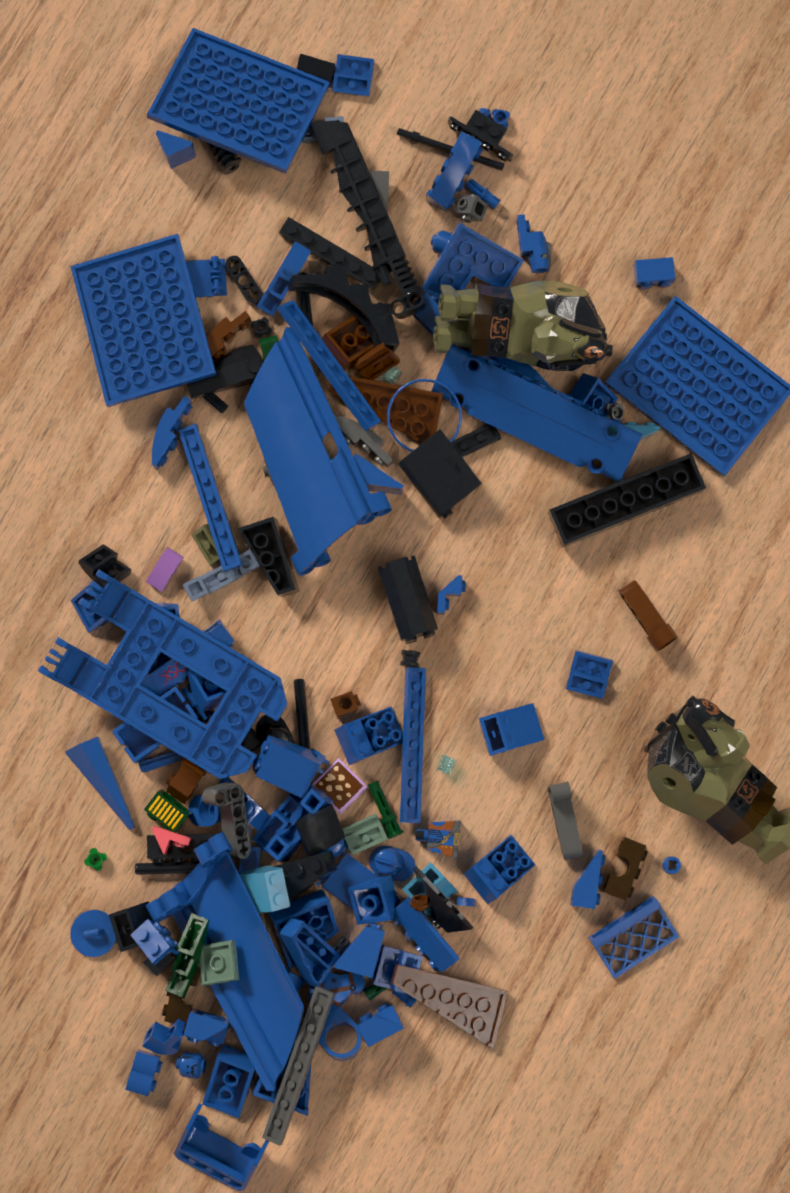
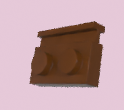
[353,342,400,380]

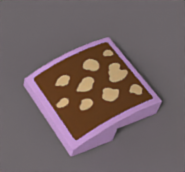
[313,758,368,815]

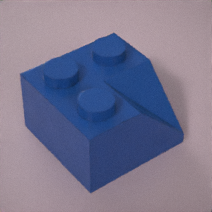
[357,1003,404,1047]
[183,1009,230,1046]

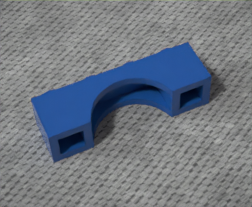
[264,788,334,861]

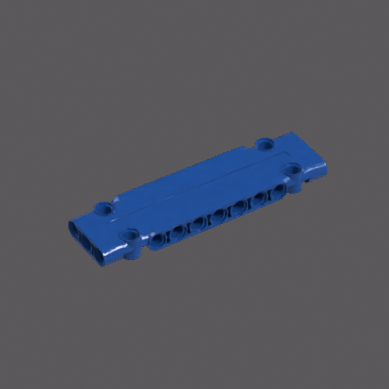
[431,344,643,482]

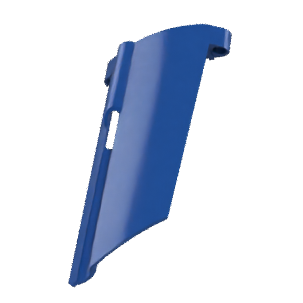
[244,327,392,576]

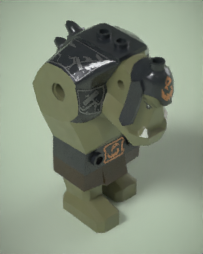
[433,281,613,371]
[644,695,790,864]

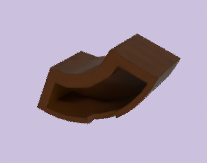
[166,757,207,804]

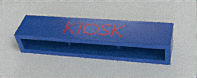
[141,620,235,696]

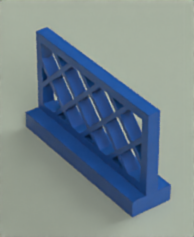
[588,896,679,979]

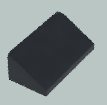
[296,54,336,86]

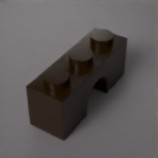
[602,837,648,901]
[162,965,201,1026]

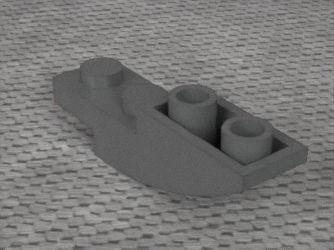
[334,415,393,468]

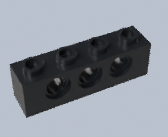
[147,834,216,863]

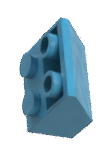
[402,862,457,917]

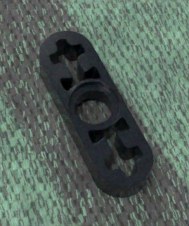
[225,256,262,306]

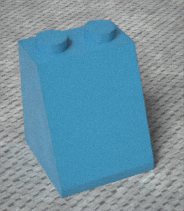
[239,866,290,913]

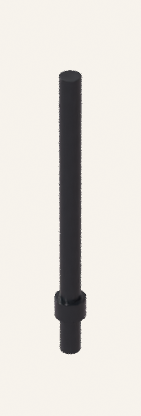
[397,128,505,171]

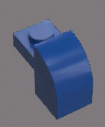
[142,1019,185,1055]

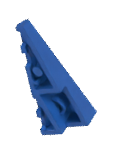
[65,737,135,830]

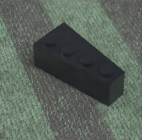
[237,517,300,597]

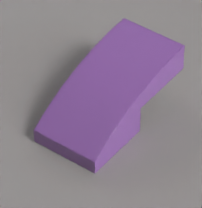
[146,547,184,592]

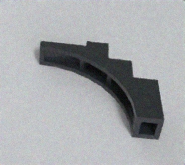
[288,265,400,352]

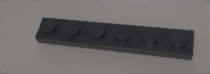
[279,217,381,291]

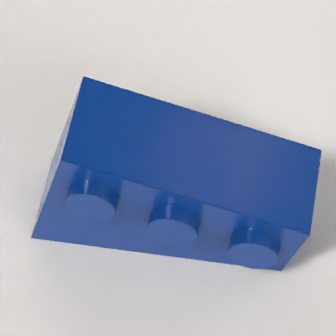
[279,917,340,987]

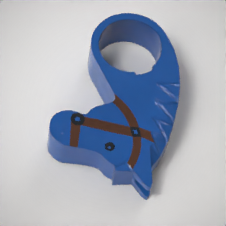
[309,972,365,1061]

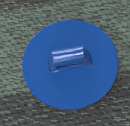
[70,910,116,957]

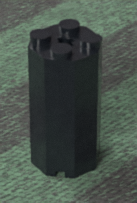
[378,555,438,645]

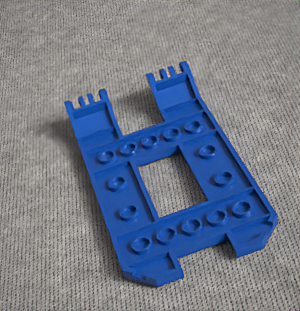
[37,570,288,779]

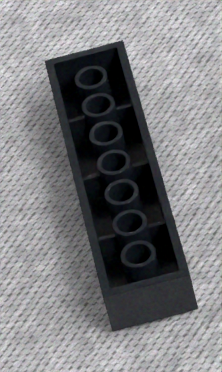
[548,453,706,548]

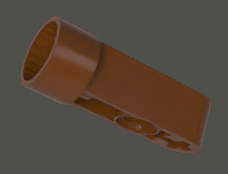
[618,580,678,652]

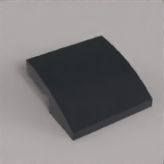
[78,544,131,588]
[295,803,345,856]

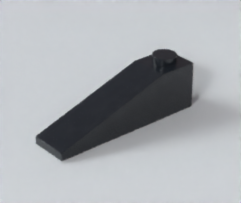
[187,345,263,399]
[413,866,474,933]

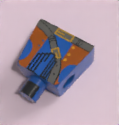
[416,821,461,858]

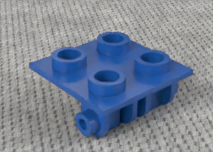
[187,256,227,298]

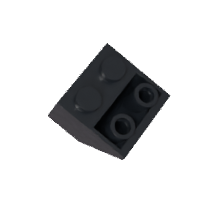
[109,901,154,952]

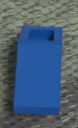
[437,575,466,615]

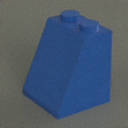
[253,735,320,798]
[334,923,385,978]

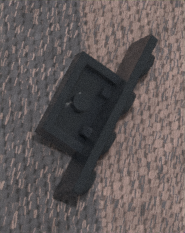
[448,110,513,162]

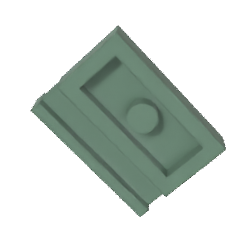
[342,813,388,855]

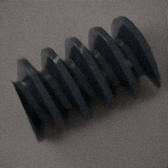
[206,142,242,175]

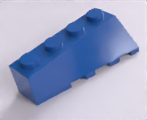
[426,132,483,212]

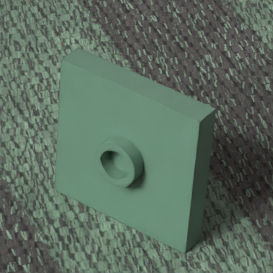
[199,940,239,986]

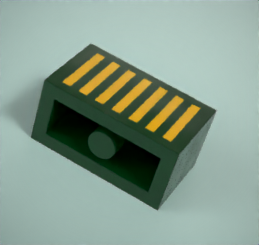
[144,789,192,833]

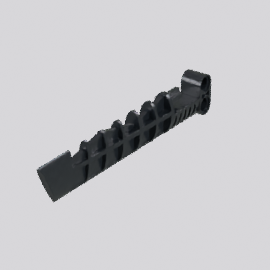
[310,121,427,319]

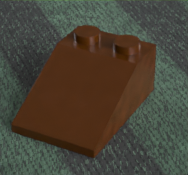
[321,316,374,371]

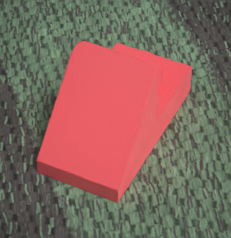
[152,826,192,855]

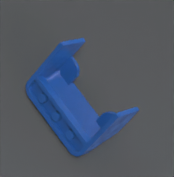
[174,1104,269,1191]

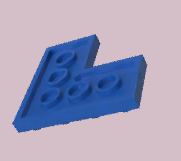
[421,222,524,300]

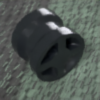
[400,650,420,668]

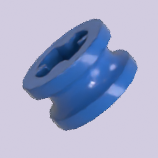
[662,856,681,874]

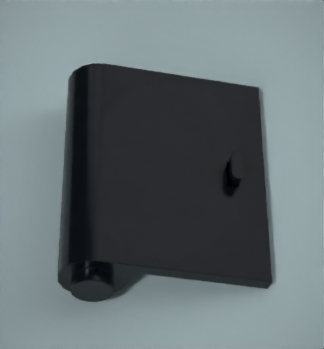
[398,429,482,519]

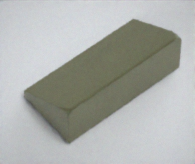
[191,524,220,566]

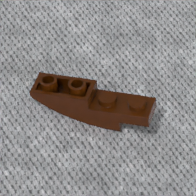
[207,311,251,360]

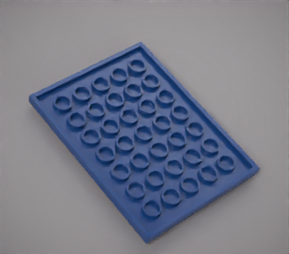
[147,28,330,174]
[70,234,217,407]
[604,296,790,477]

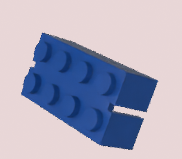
[112,686,200,764]

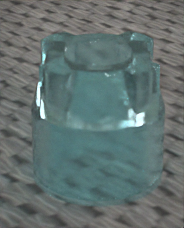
[382,366,402,384]
[438,754,457,774]

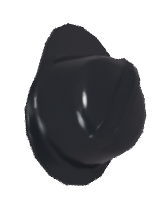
[256,715,294,743]

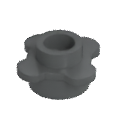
[606,403,624,421]

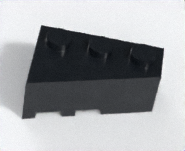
[273,851,337,902]

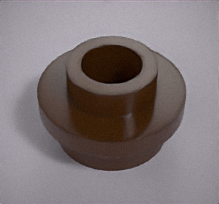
[410,894,430,911]

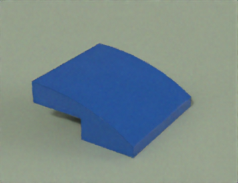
[332,54,375,96]
[566,650,613,699]
[322,853,378,910]
[372,945,423,994]

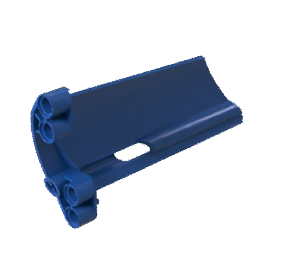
[146,832,304,1091]

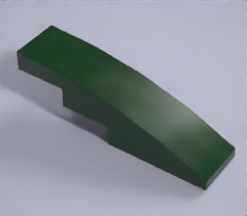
[165,913,210,999]

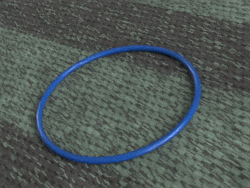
[387,379,462,452]

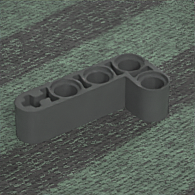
[547,781,583,860]
[202,783,251,859]

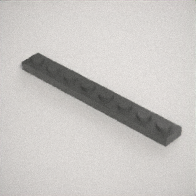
[262,986,336,1146]

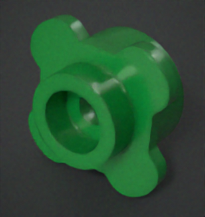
[84,848,107,871]

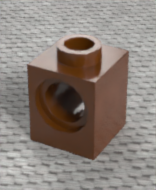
[330,691,361,718]

